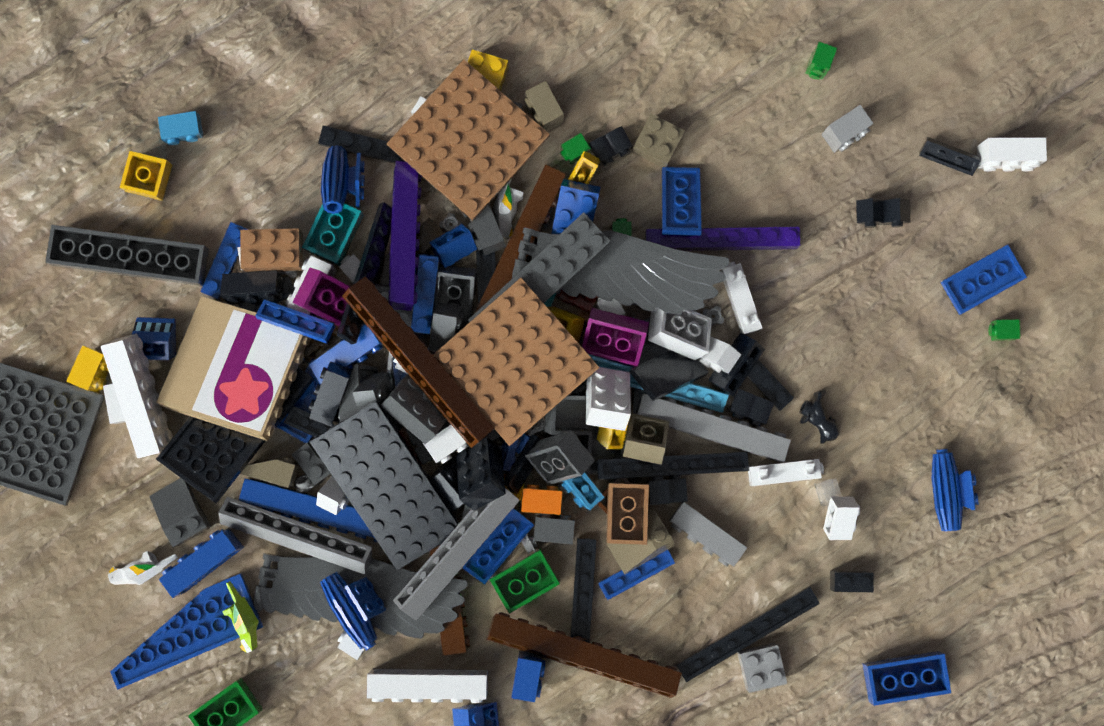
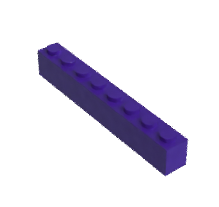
[388,161,421,311]
[645,227,800,251]

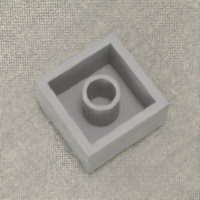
[821,105,874,153]
[737,642,787,693]

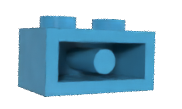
[158,111,203,145]
[561,472,604,510]

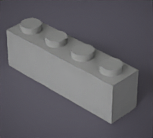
[669,502,747,567]

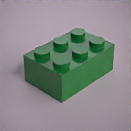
[490,549,560,614]
[188,678,263,726]

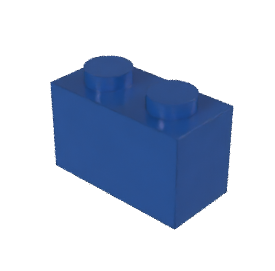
[429,224,477,268]

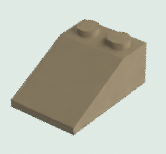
[240,457,301,488]
[605,508,675,575]

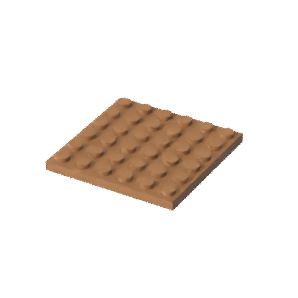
[387,59,550,221]
[433,278,600,446]

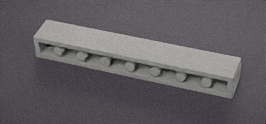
[635,394,791,462]
[393,487,519,621]
[218,497,372,574]

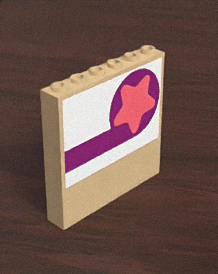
[156,296,311,441]

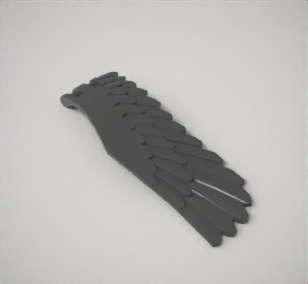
[512,228,729,315]
[254,553,468,639]

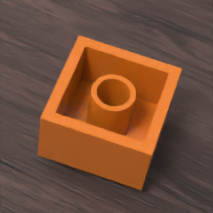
[521,484,562,515]

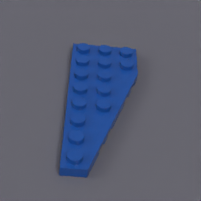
[110,573,263,690]

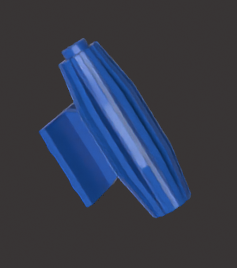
[321,145,365,214]
[931,449,979,531]
[320,572,386,651]

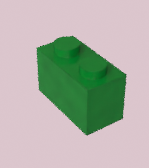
[805,42,837,80]

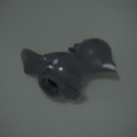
[799,389,840,444]

